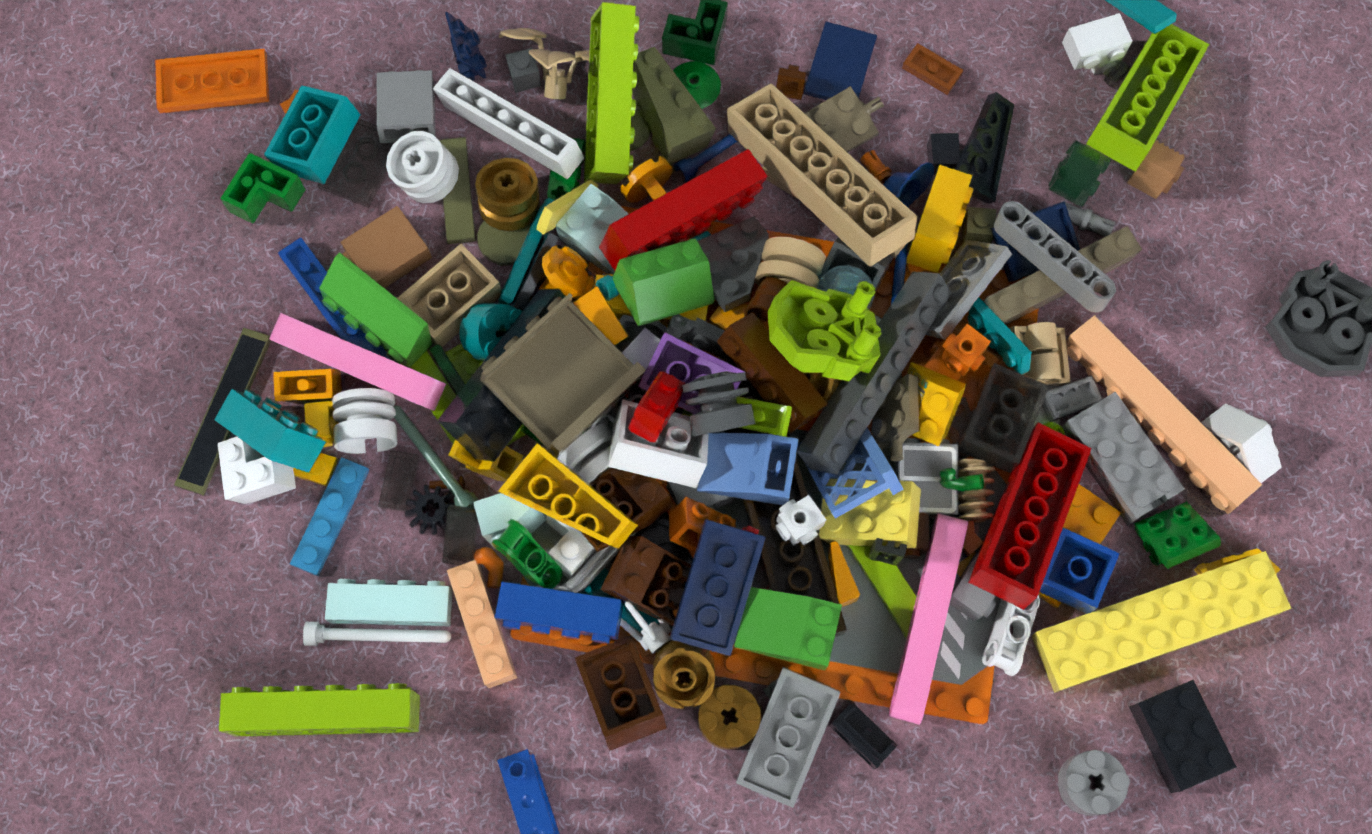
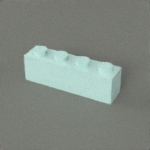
[325,579,453,626]

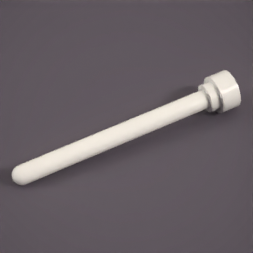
[303,621,451,646]

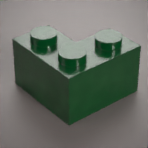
[662,0,728,65]

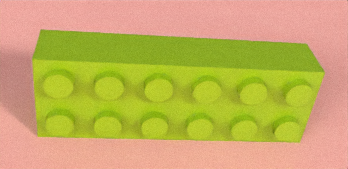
[584,2,639,184]
[1086,24,1210,172]
[219,683,420,737]

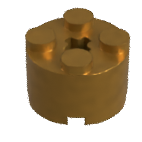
[653,640,715,709]
[698,685,761,750]

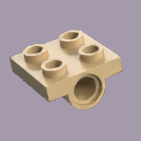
[1009,322,1071,386]

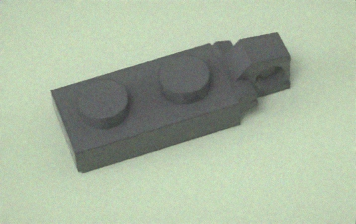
[666,314,727,357]

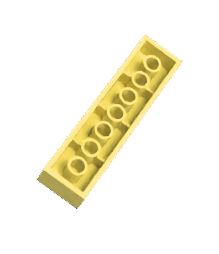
[1032,551,1291,693]

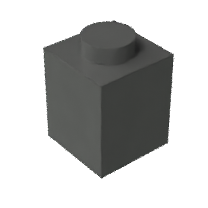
[505,48,541,93]

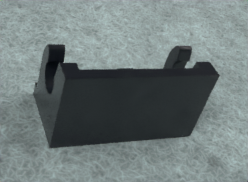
[830,701,897,769]

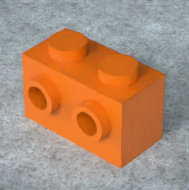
[669,496,736,552]

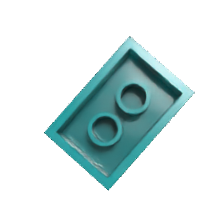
[264,85,361,184]
[214,389,326,473]

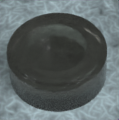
[1103,61,1130,87]

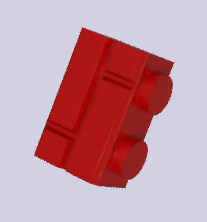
[628,371,685,443]

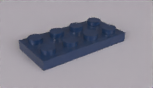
[670,519,766,656]

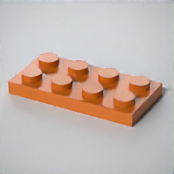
[155,48,269,113]

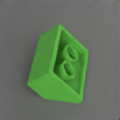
[612,238,715,326]

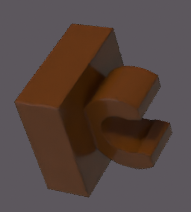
[776,64,807,100]

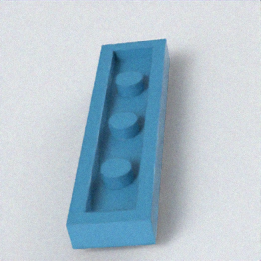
[290,457,369,576]

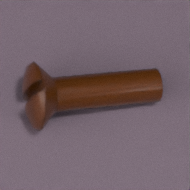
[429,475,465,489]

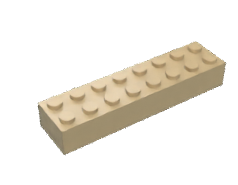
[727,83,917,267]

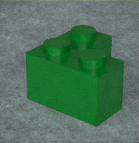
[220,153,306,224]

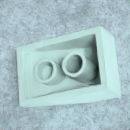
[556,184,628,275]
[473,493,547,550]

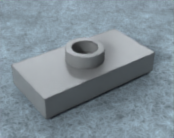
[1038,375,1103,422]

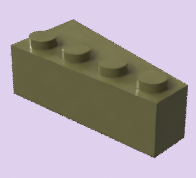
[632,46,716,164]

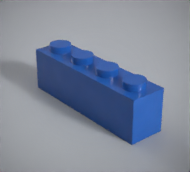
[495,582,624,644]

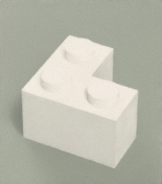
[1062,13,1132,75]
[1201,404,1282,483]
[218,437,296,504]
[546,515,596,579]

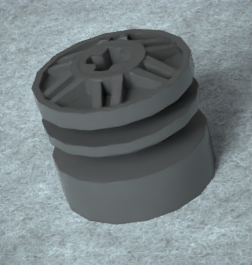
[682,371,756,436]

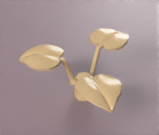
[499,28,589,99]

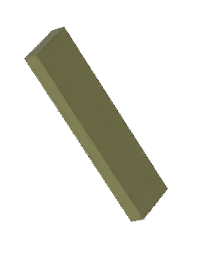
[439,137,476,244]

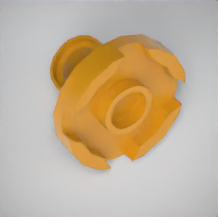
[621,156,672,203]
[538,245,594,299]

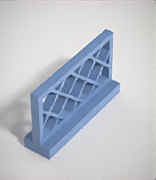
[797,428,904,519]

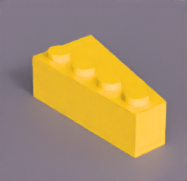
[498,443,638,549]

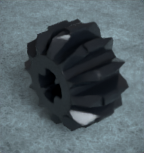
[405,485,455,536]

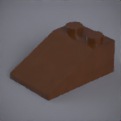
[574,635,667,751]

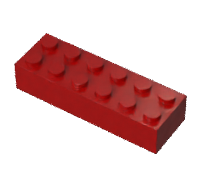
[599,149,768,271]
[968,422,1092,610]

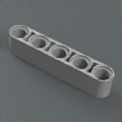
[994,201,1116,313]

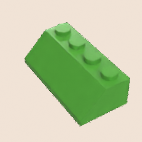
[319,252,432,368]

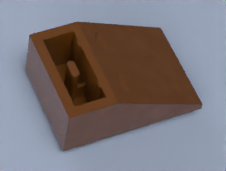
[580,467,672,552]
[600,536,691,626]

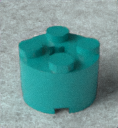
[459,303,522,361]

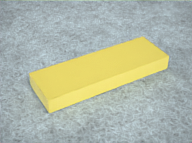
[536,180,598,235]

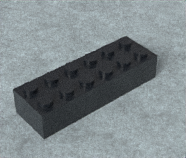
[437,289,566,462]

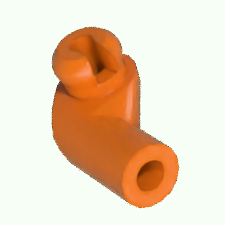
[474,547,504,588]

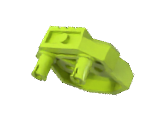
[768,280,882,381]

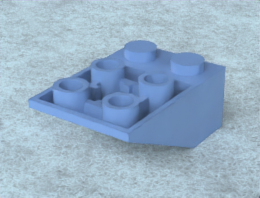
[697,433,798,505]

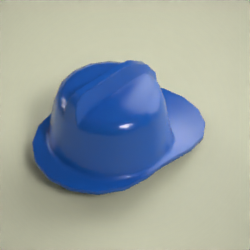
[883,162,934,208]

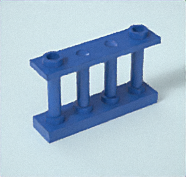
[497,749,560,834]

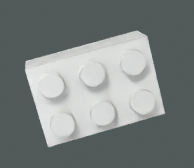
[608,399,709,488]

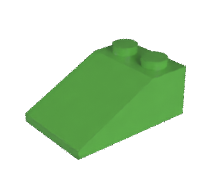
[734,587,842,671]

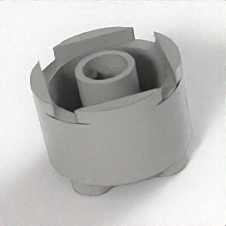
[1058,750,1130,816]

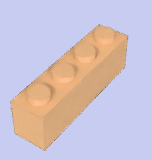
[447,560,518,688]

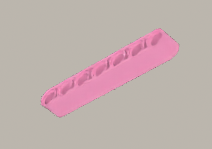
[269,313,446,411]
[889,513,968,725]

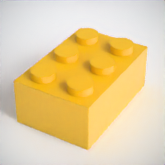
[906,165,974,273]

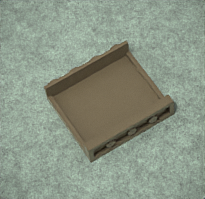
[481,293,646,457]

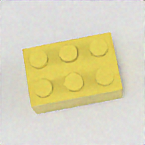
[819,479,921,548]

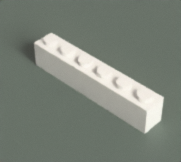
[433,68,584,179]

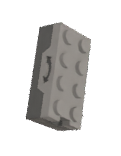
[1060,392,1185,526]

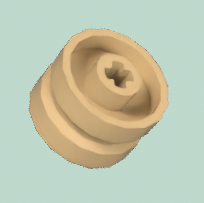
[755,236,826,289]

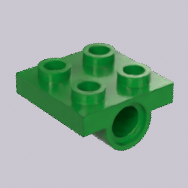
[1134,501,1221,569]

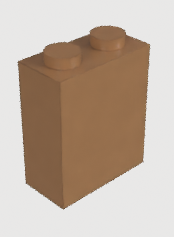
[340,206,432,288]

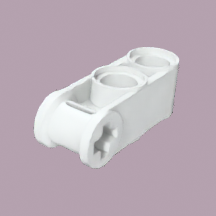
[982,595,1040,676]

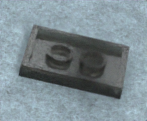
[318,119,395,208]

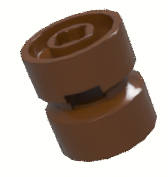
[744,277,787,331]

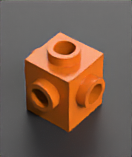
[941,323,991,376]

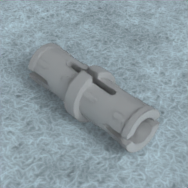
[1062,201,1115,237]

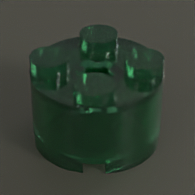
[1048,140,1111,207]

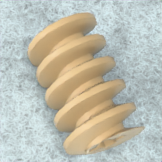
[957,459,995,523]

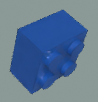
[1039,528,1120,614]

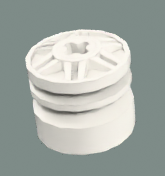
[332,388,397,454]

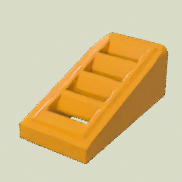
[828,541,860,607]

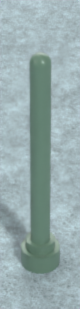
[393,405,479,517]

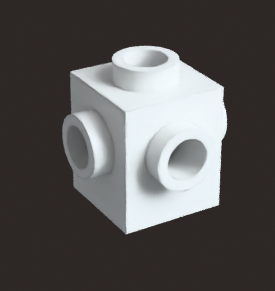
[776,495,826,546]

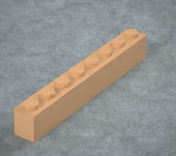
[1066,315,1262,514]

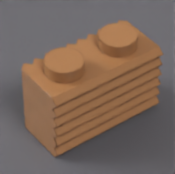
[1127,140,1185,199]

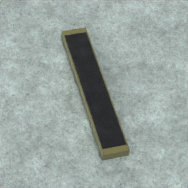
[174,328,271,496]

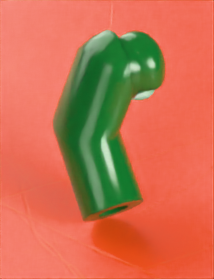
[939,468,984,491]

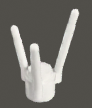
[620,601,672,654]

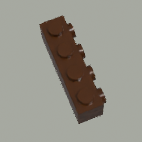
[717,312,828,433]

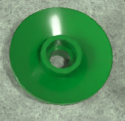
[673,61,721,109]

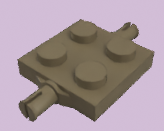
[804,86,884,153]
[871,373,919,461]

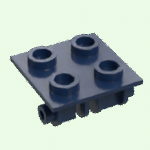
[445,12,487,81]

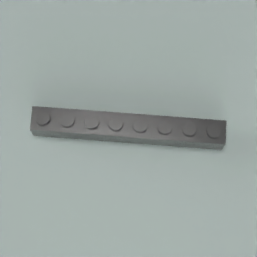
[796,272,952,475]

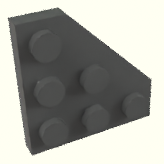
[697,216,769,312]

